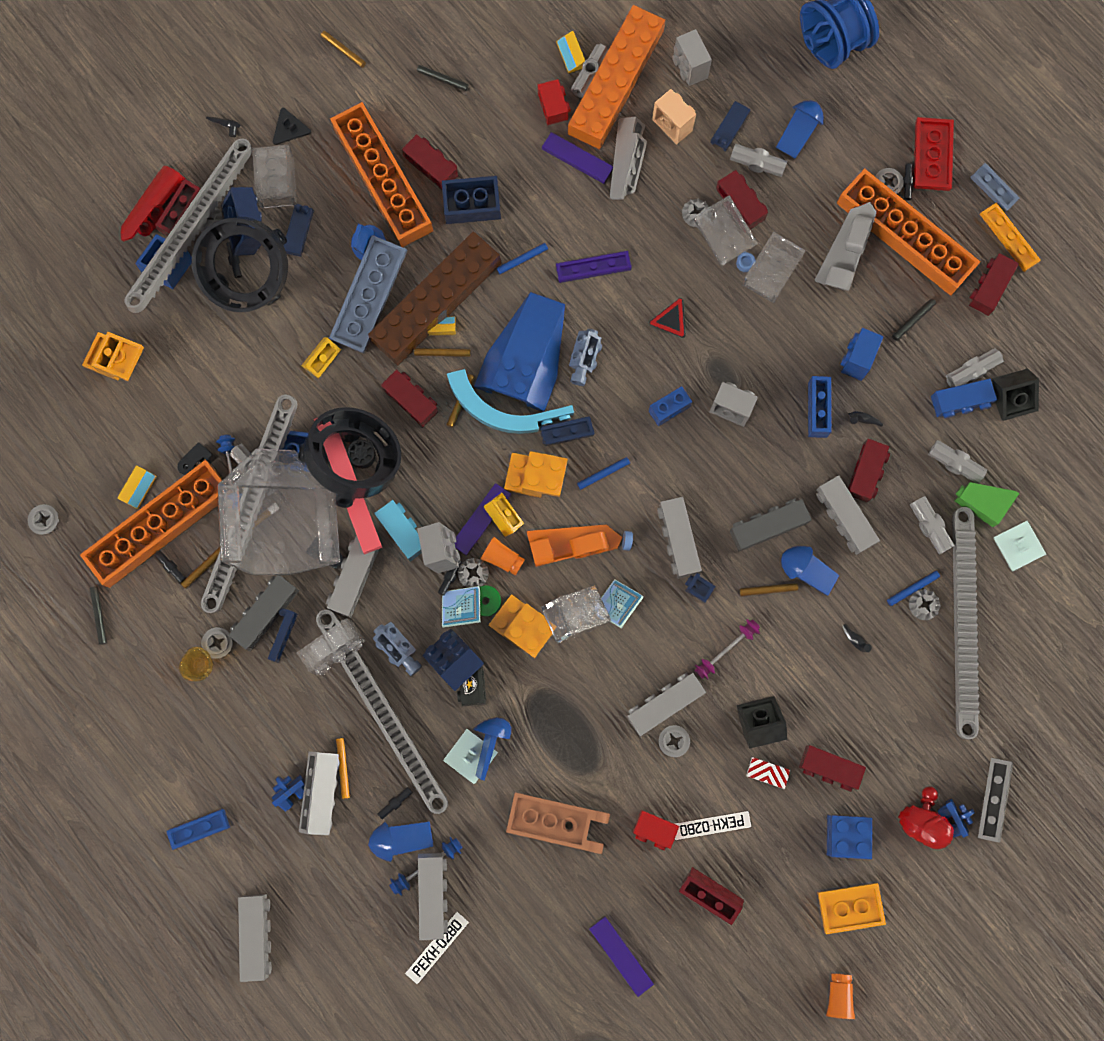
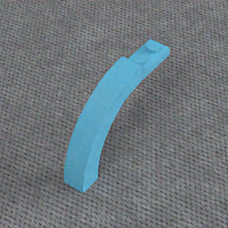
[447,369,574,434]

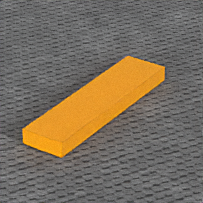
[980,203,1041,272]

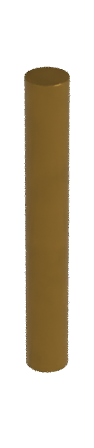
[321,30,366,68]
[414,348,471,357]
[446,374,475,428]
[180,545,222,589]
[739,583,798,596]

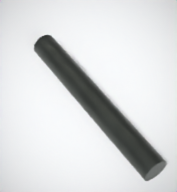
[417,65,469,91]
[892,298,936,341]
[90,586,107,645]

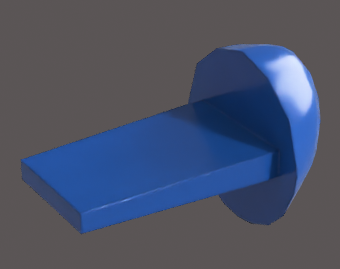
[776,100,824,159]
[351,224,387,260]
[781,546,839,596]
[473,717,511,781]
[368,822,433,862]

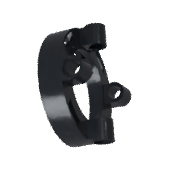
[192,217,288,312]
[298,407,401,508]

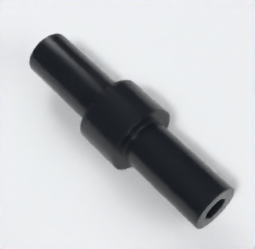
[903,163,914,201]
[226,242,242,278]
[155,551,186,583]
[438,561,462,596]
[377,787,413,820]

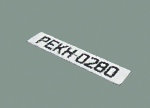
[675,811,751,840]
[405,912,469,984]

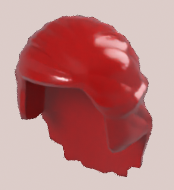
[898,805,954,850]

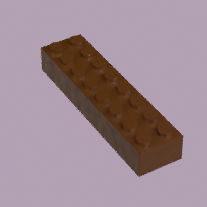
[368,231,501,366]

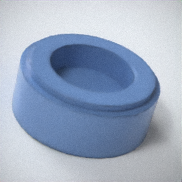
[736,252,756,272]
[622,531,633,551]

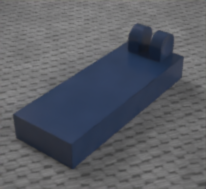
[710,101,751,152]
[284,204,314,257]
[540,416,595,446]
[268,608,298,663]

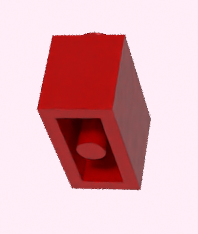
[537,79,571,126]
[632,810,680,851]

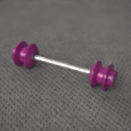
[694,619,760,680]

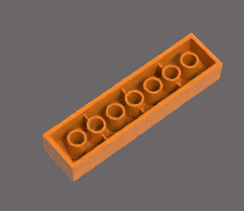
[568,5,665,150]
[330,102,433,247]
[837,168,981,296]
[80,460,232,588]

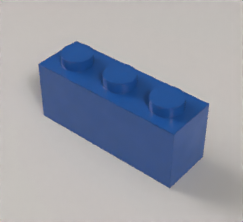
[808,376,831,438]
[931,379,997,419]

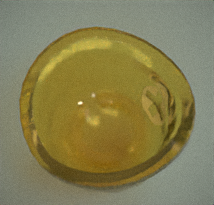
[179,647,213,682]

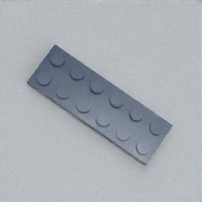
[329,235,408,353]

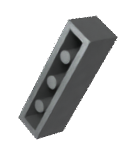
[730,498,812,552]
[228,574,300,652]

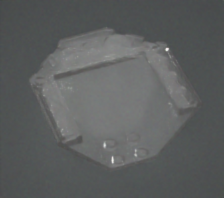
[217,449,340,575]

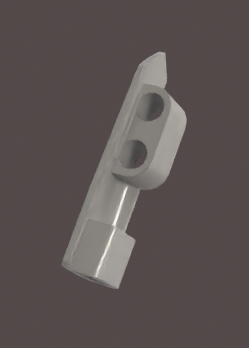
[815,202,877,291]

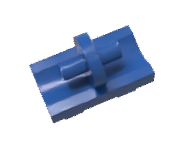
[272,775,305,812]
[938,799,975,838]

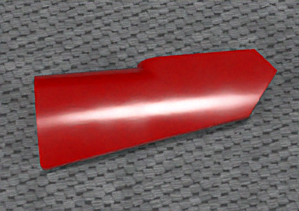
[121,165,186,241]

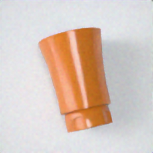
[480,537,525,576]
[826,973,855,1019]

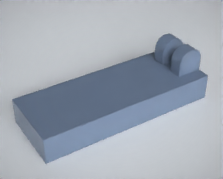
[970,163,1019,213]

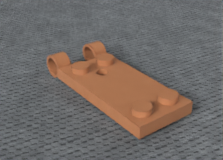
[506,792,610,854]

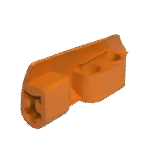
[527,525,623,567]

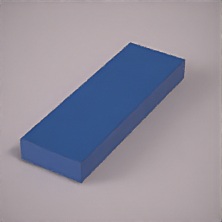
[166,809,231,850]

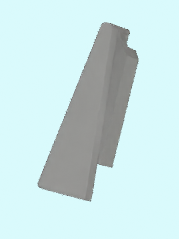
[610,117,647,200]

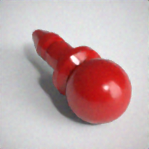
[920,786,938,810]

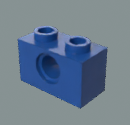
[648,386,692,427]

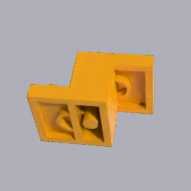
[82,331,144,381]
[504,451,568,498]
[488,594,558,659]

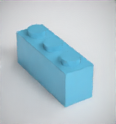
[374,500,422,562]

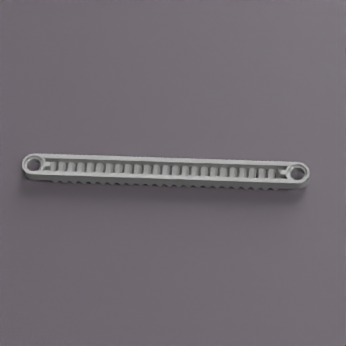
[124,138,252,313]
[201,394,298,613]
[952,507,980,740]
[316,610,448,814]

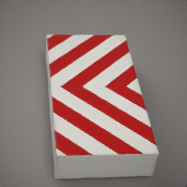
[746,757,790,789]

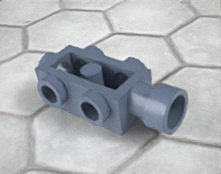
[569,329,602,386]
[373,622,422,676]

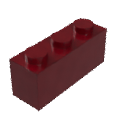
[402,134,458,190]
[716,170,768,232]
[155,178,201,236]
[969,253,1019,316]
[381,369,438,428]
[848,439,890,502]
[798,745,866,792]
[679,867,744,925]

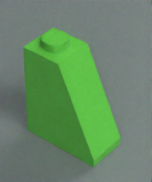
[954,482,1019,527]

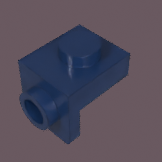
[685,573,716,603]

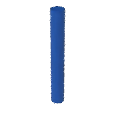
[496,243,548,275]
[577,457,630,490]
[887,571,940,606]

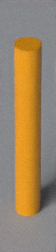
[336,738,350,799]

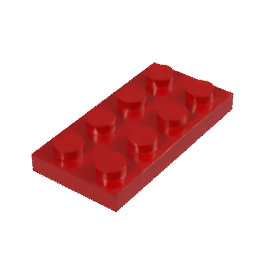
[913,117,954,191]

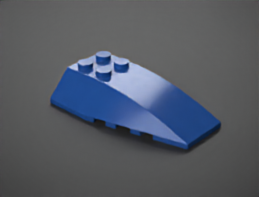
[474,292,565,412]

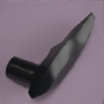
[206,116,241,137]
[848,411,883,427]
[842,624,872,652]

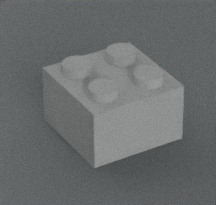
[672,29,712,86]
[709,382,758,427]
[417,522,460,573]

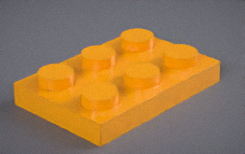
[817,883,886,934]

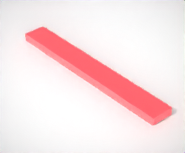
[314,418,383,555]

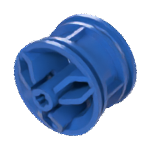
[800,0,879,69]

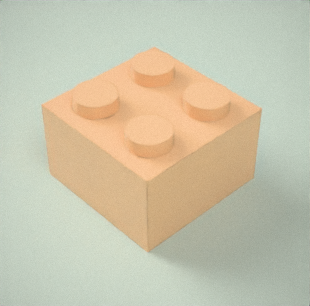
[652,89,696,145]

